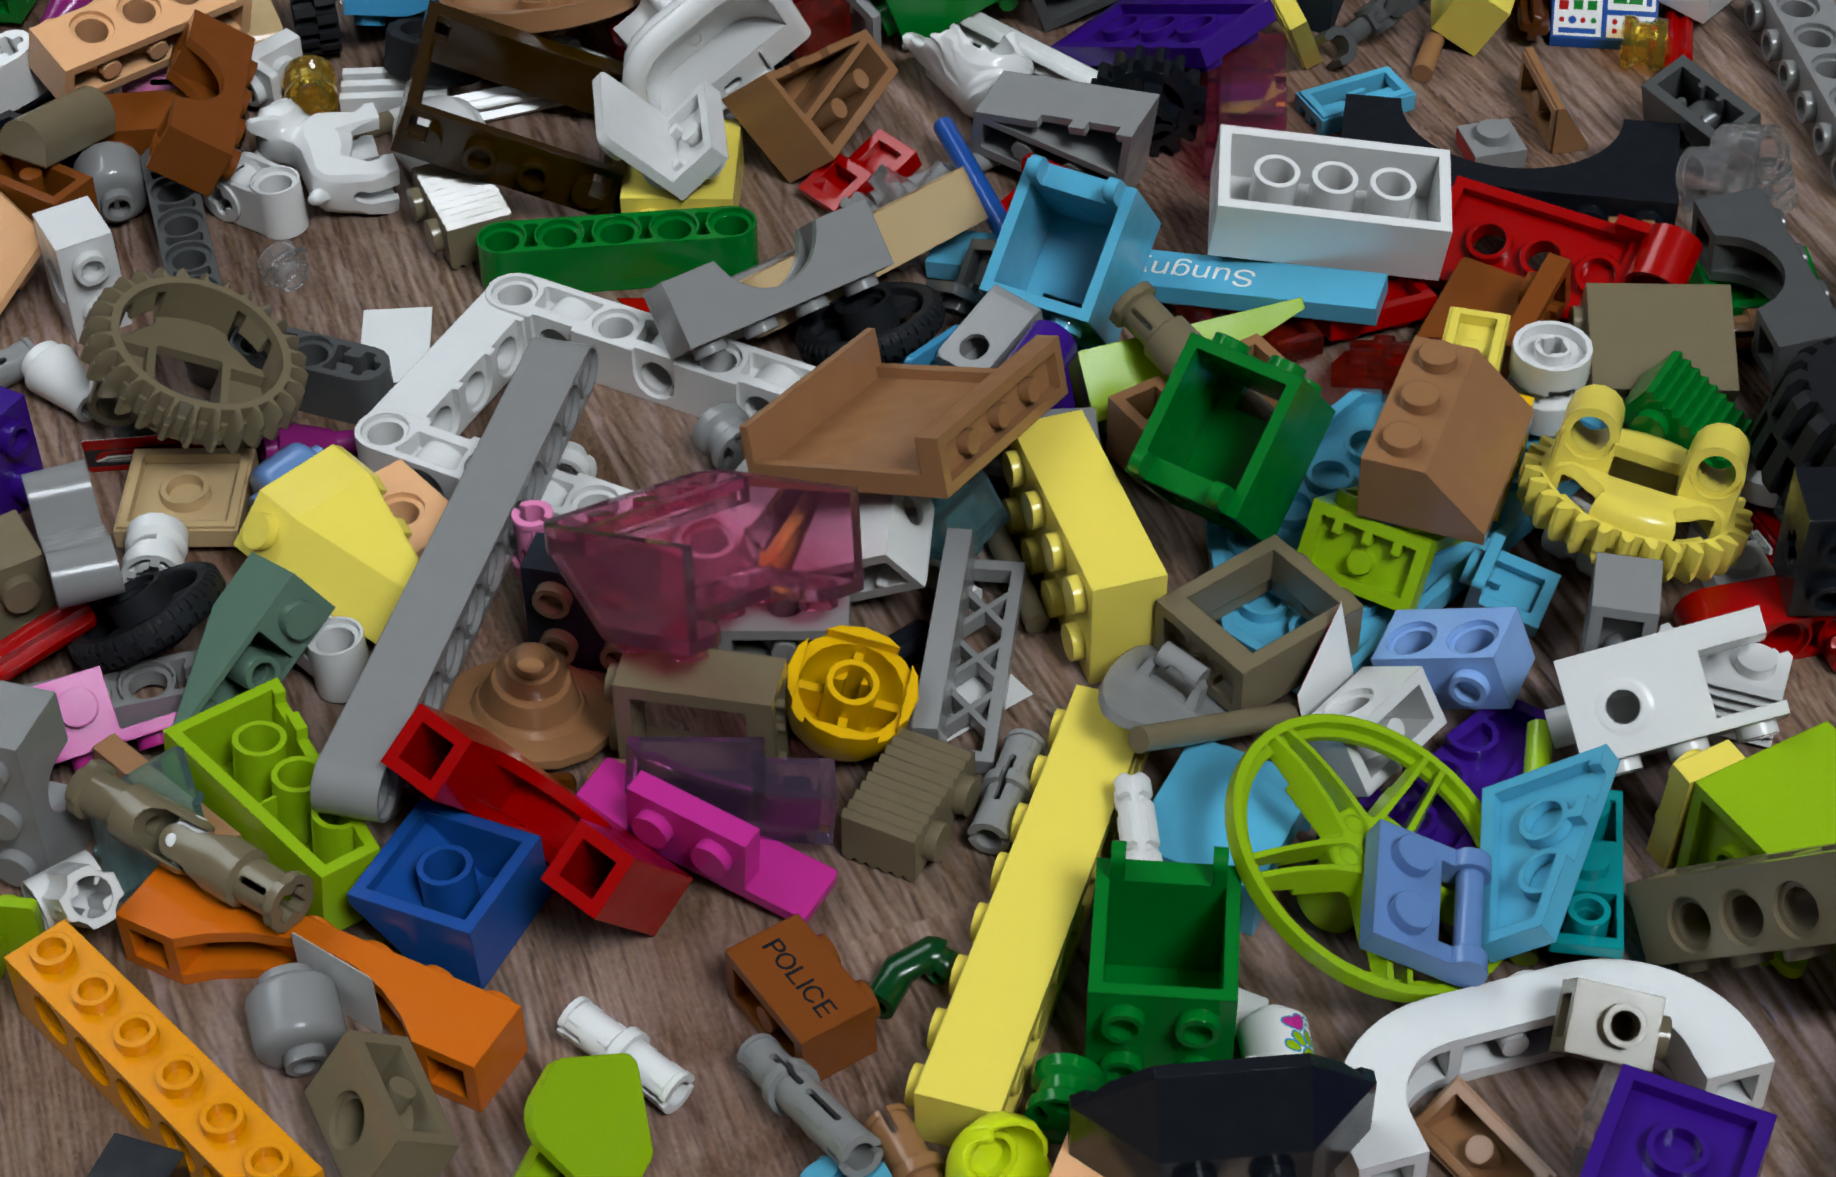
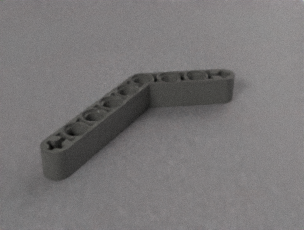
[141,147,394,425]

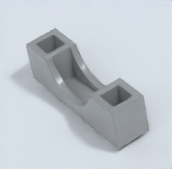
[643,198,894,362]

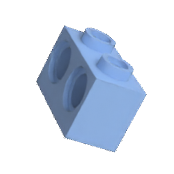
[1370,607,1535,710]

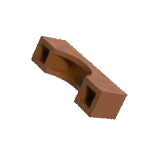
[146,9,258,197]

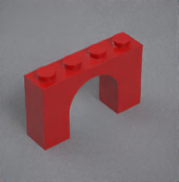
[380,703,693,936]

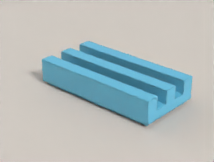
[1294,66,1416,136]

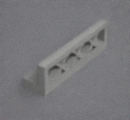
[911,528,1026,774]

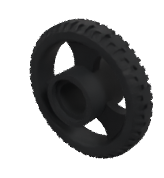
[795,281,946,367]
[68,561,226,672]

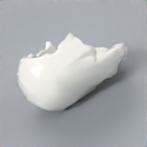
[902,23,1034,118]

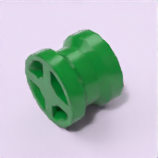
[1024,1052,1105,1145]

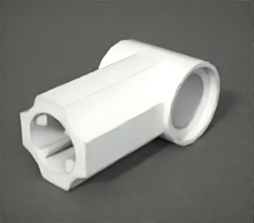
[296,615,369,704]
[20,850,124,930]

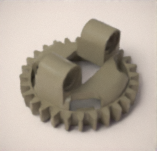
[79,267,309,453]

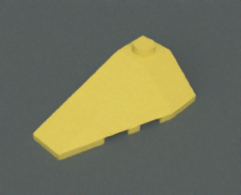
[233,444,419,644]

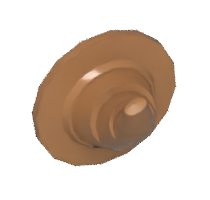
[441,642,614,770]

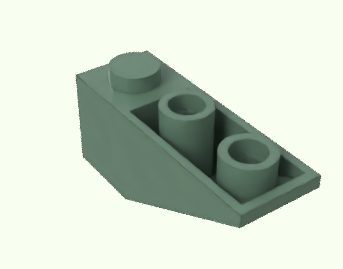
[173,552,335,725]

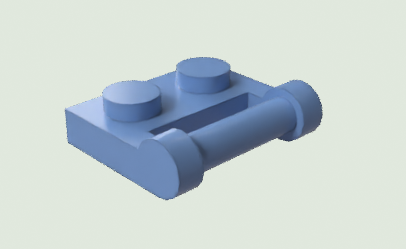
[1359,819,1492,988]

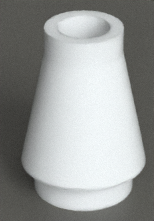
[21,341,93,422]

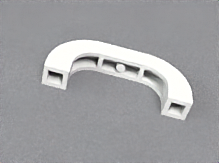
[1334,959,1775,1177]

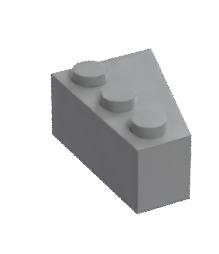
[970,70,1160,188]

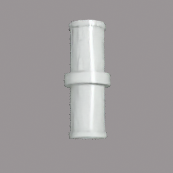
[556,996,695,1114]

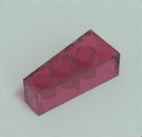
[1203,32,1287,181]

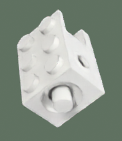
[1544,605,1790,777]

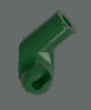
[870,936,958,1019]

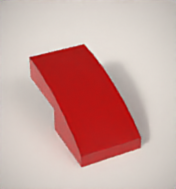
[797,128,922,213]

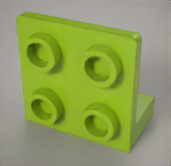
[1297,486,1465,611]

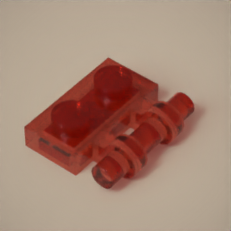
[1331,335,1442,390]

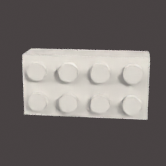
[1207,124,1453,281]

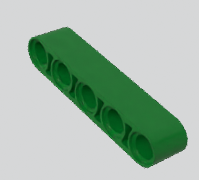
[476,206,759,293]

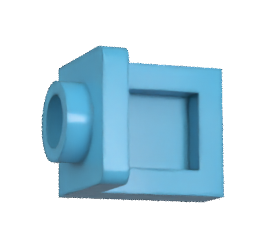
[1459,532,1562,638]

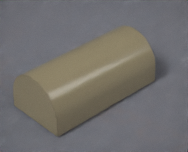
[0,86,116,169]

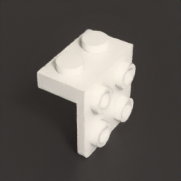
[592,72,729,201]

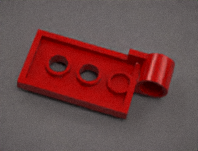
[1421,175,1703,323]

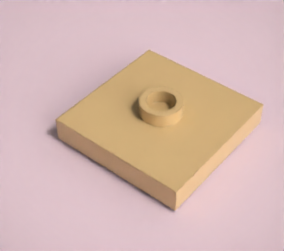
[113,448,259,548]

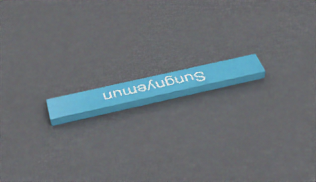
[925,230,1388,326]

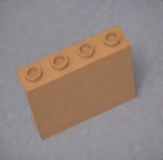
[739,328,1068,499]

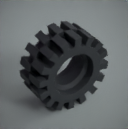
[290,0,343,58]

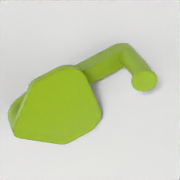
[513,1053,653,1177]

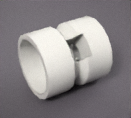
[1507,321,1593,437]

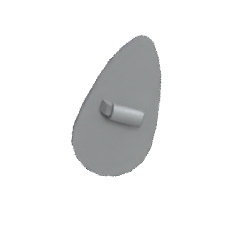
[1098,641,1227,730]

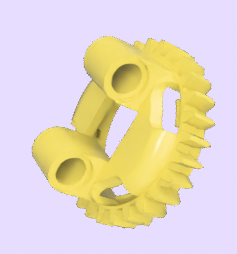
[1516,384,1753,584]

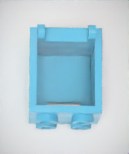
[979,154,1161,351]

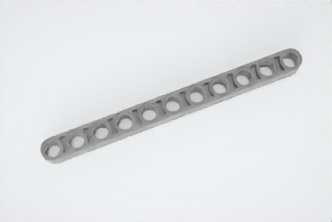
[310,337,598,823]

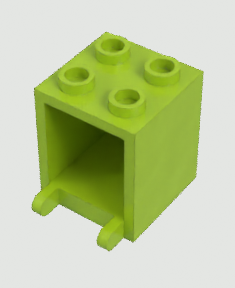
[1676,721,1836,978]

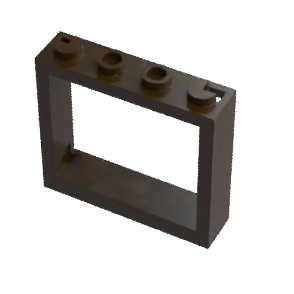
[391,0,626,215]

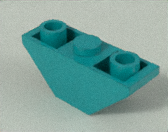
[1544,790,1624,959]

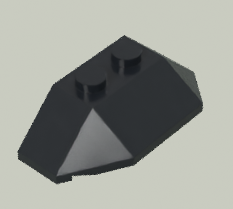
[1068,1053,1377,1177]

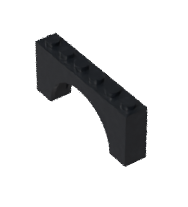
[1340,93,1680,225]

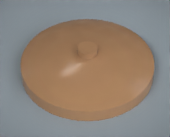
[438,0,640,38]

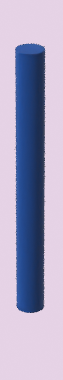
[933,117,1007,240]

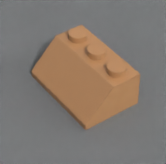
[1357,335,1534,545]

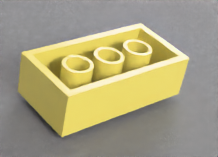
[1001,409,1168,685]

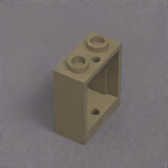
[1154,534,1363,711]
[604,638,792,787]

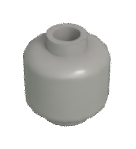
[72,141,149,224]
[244,963,347,1077]

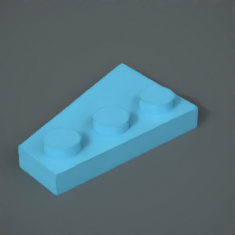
[1480,744,1620,963]

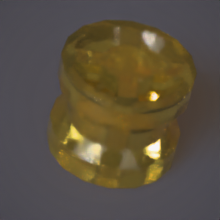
[1618,15,1669,72]
[283,55,339,116]

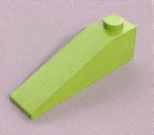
[1068,297,1305,434]

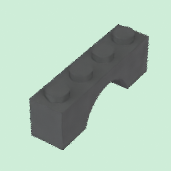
[1691,187,1836,390]

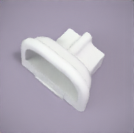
[613,0,811,115]

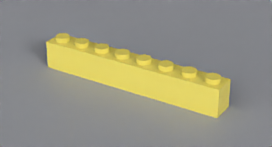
[904,684,1150,1148]

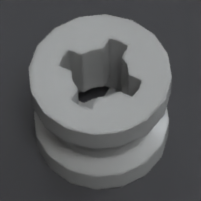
[692,402,749,476]

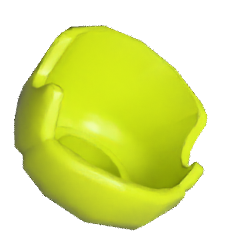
[945,1111,1052,1177]

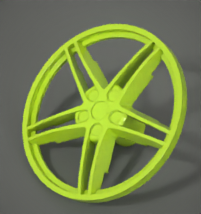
[1225,714,1503,1003]

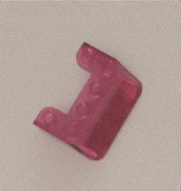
[543,470,864,663]

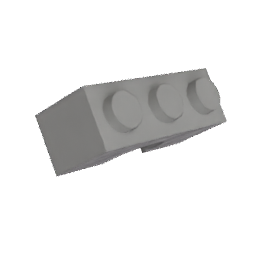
[0,680,94,887]

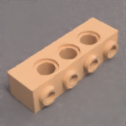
[29,0,252,98]

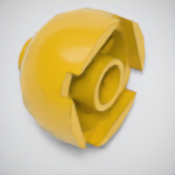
[785,625,918,762]

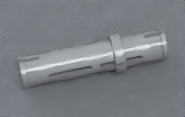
[737,1033,883,1177]

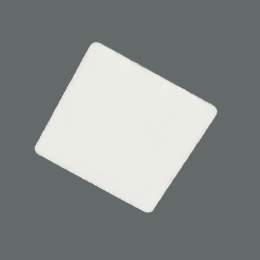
[291,932,384,1034]

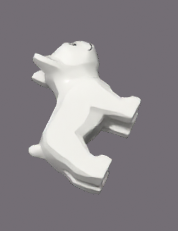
[245,98,400,215]

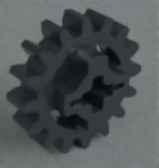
[1090,45,1208,158]

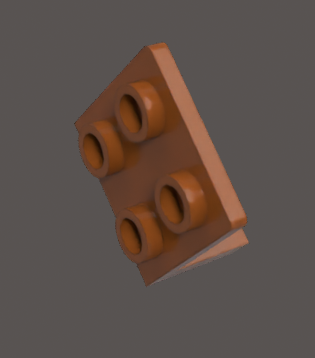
[1416,252,1571,380]

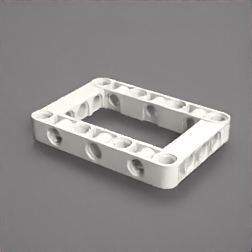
[355,273,816,607]

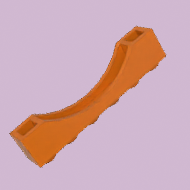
[116,865,528,1113]

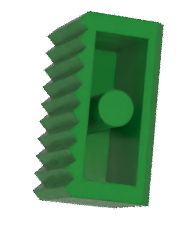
[1624,350,1753,469]

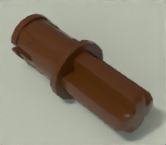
[1512,0,1551,41]

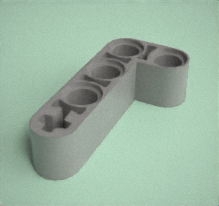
[21,459,126,610]

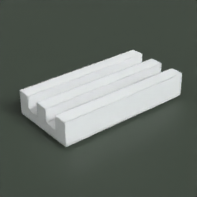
[339,67,451,113]

